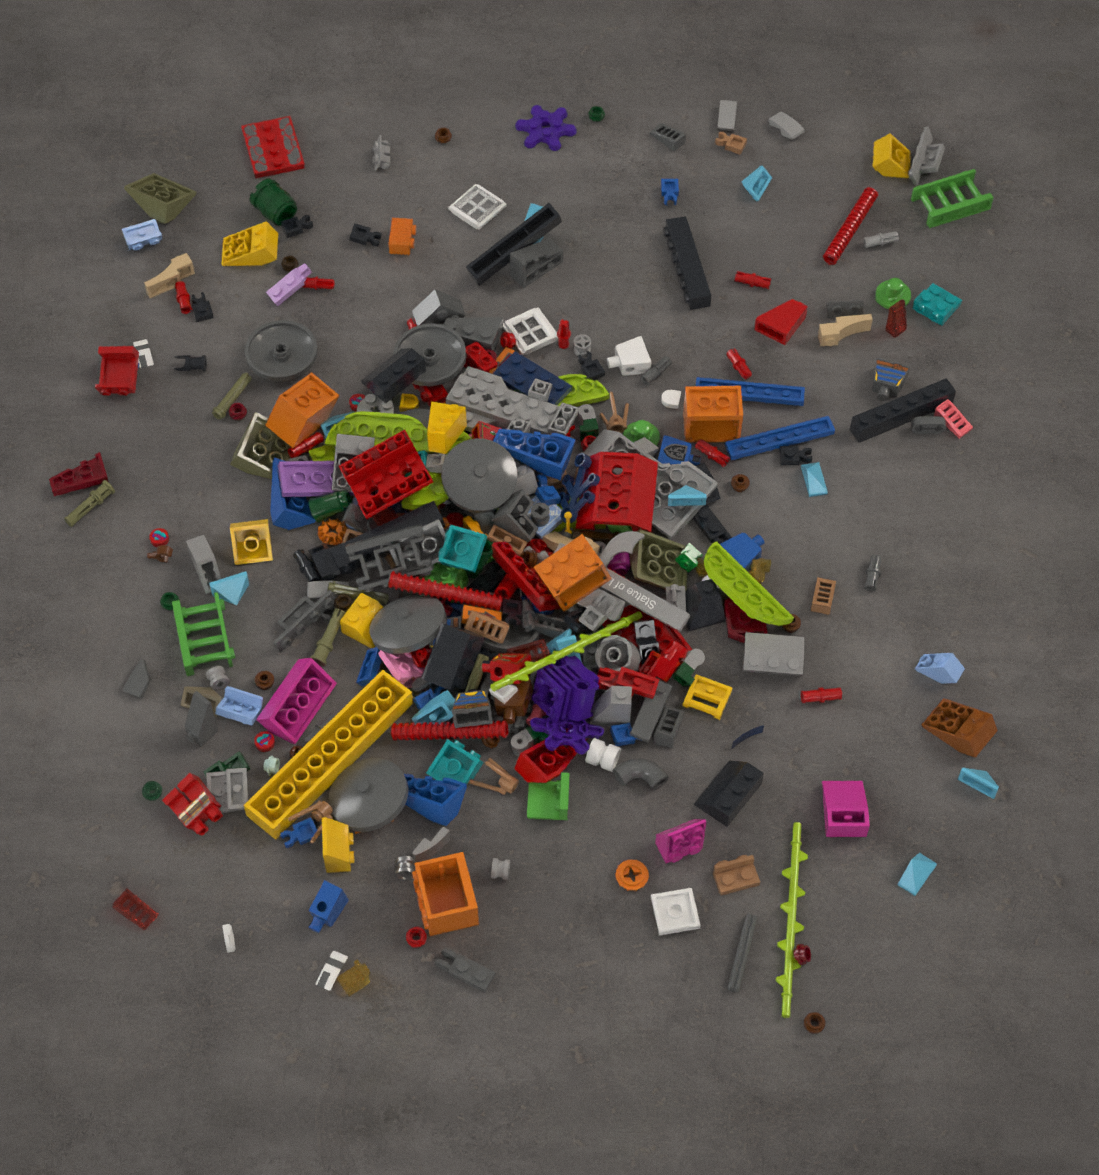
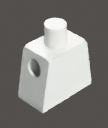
[607,336,651,376]

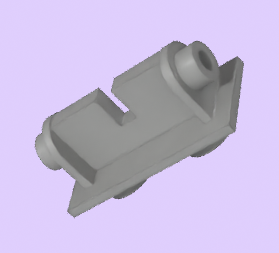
[372,135,390,171]
[666,584,687,624]

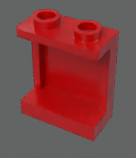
[95,346,139,396]

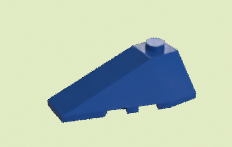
[493,429,576,481]
[270,458,316,530]
[404,774,467,826]

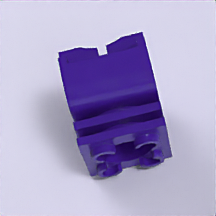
[531,655,599,722]

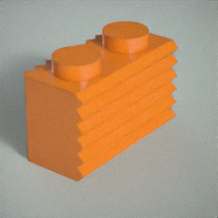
[389,218,416,255]

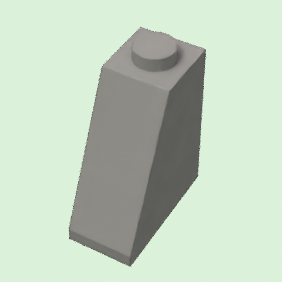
[186,535,221,594]
[590,686,632,726]

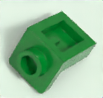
[675,543,703,573]

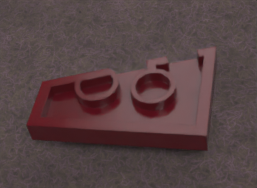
[49,452,109,496]

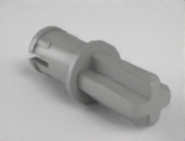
[863,231,899,248]

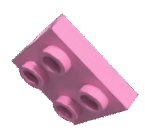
[378,650,425,689]

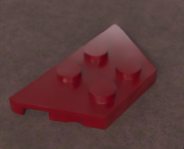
[724,598,768,643]

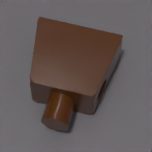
[493,679,533,724]

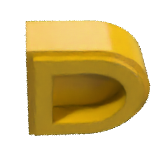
[399,393,419,412]

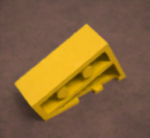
[427,402,467,454]

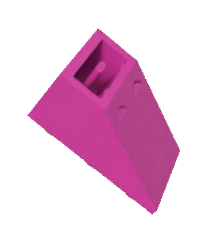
[822,781,870,837]
[655,819,706,863]

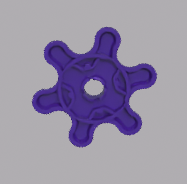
[515,105,577,151]
[530,716,604,755]

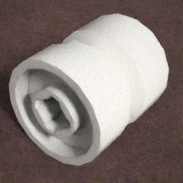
[585,738,621,772]

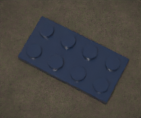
[492,351,572,405]

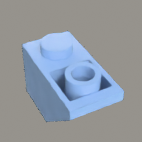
[915,653,965,684]

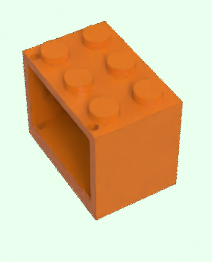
[265,372,339,448]
[683,386,743,443]
[534,534,612,612]
[412,852,479,936]

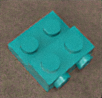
[912,283,962,326]
[438,525,488,573]
[426,739,484,784]

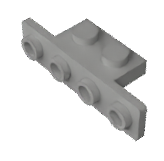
[909,127,945,186]

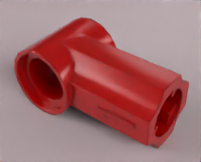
[494,573,518,599]

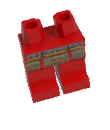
[162,773,223,836]

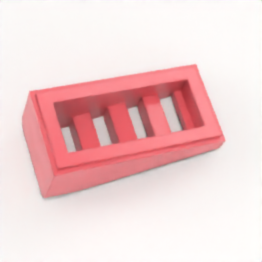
[934,399,973,439]

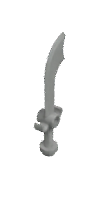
[565,531,645,613]

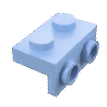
[122,219,162,250]
[215,686,263,726]

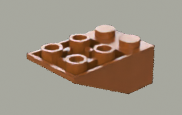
[922,698,998,758]

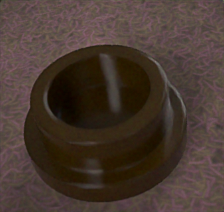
[281,255,299,272]
[334,594,353,613]

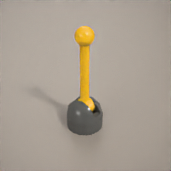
[561,512,574,539]

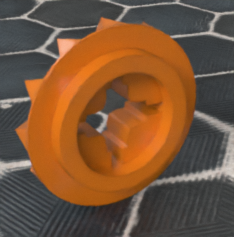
[318,518,347,545]
[616,860,649,891]

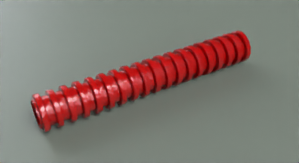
[823,187,878,265]
[388,571,503,611]
[391,720,508,741]

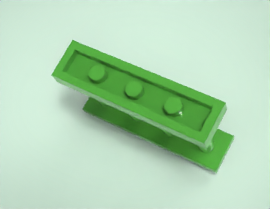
[911,169,993,228]
[172,592,235,676]

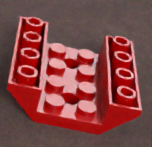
[339,429,433,519]
[576,452,658,533]
[492,539,566,611]

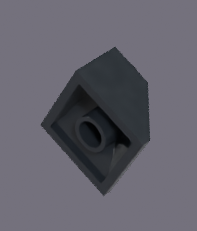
[685,579,725,632]

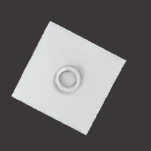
[651,888,701,936]

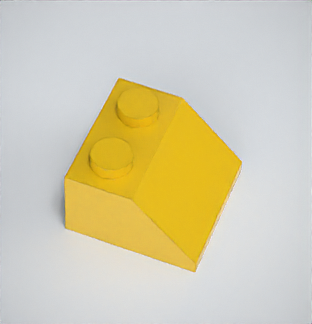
[873,133,911,178]
[230,519,273,565]
[340,593,383,648]
[322,817,355,873]

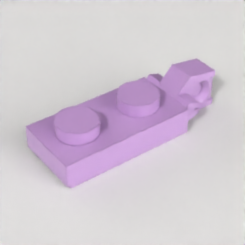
[266,263,312,306]

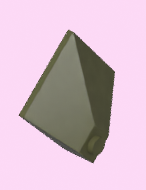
[124,173,196,224]
[230,412,291,479]
[630,529,687,591]

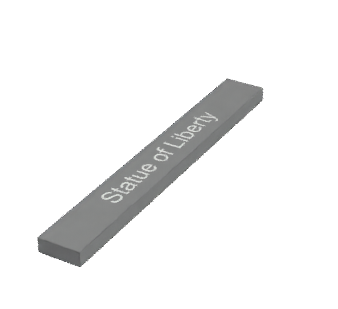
[553,542,690,632]

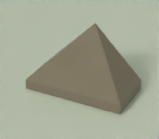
[180,686,222,717]

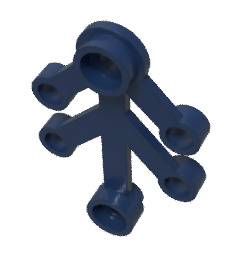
[559,453,600,524]

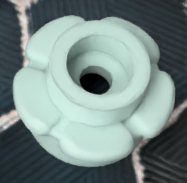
[264,756,280,776]

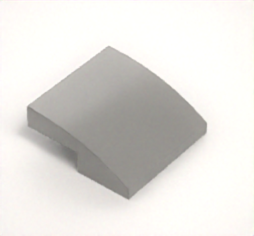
[206,768,248,813]

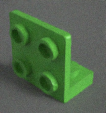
[420,562,469,603]
[527,773,569,820]

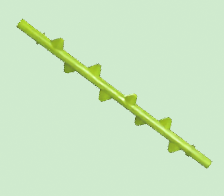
[490,611,642,691]
[776,822,808,1018]

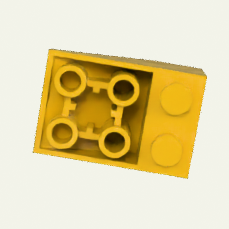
[221,221,278,266]

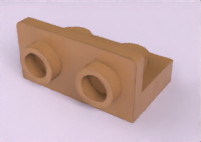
[713,855,760,896]

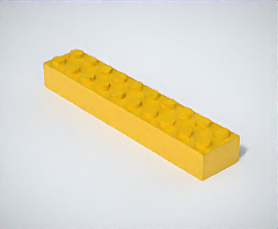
[244,670,413,840]

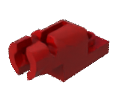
[639,639,689,683]
[597,667,659,699]

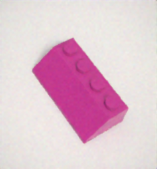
[256,658,337,744]

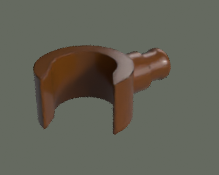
[147,545,173,563]

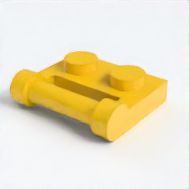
[683,674,732,720]

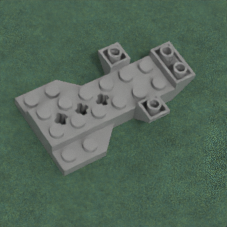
[446,366,579,436]
[583,429,718,539]

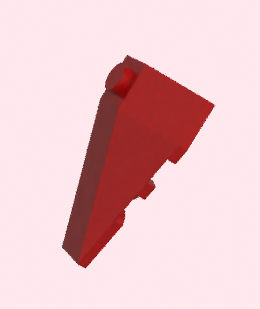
[514,728,589,783]

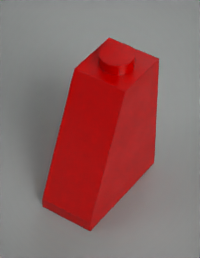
[754,299,808,345]

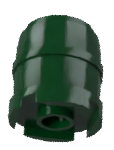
[249,178,298,226]

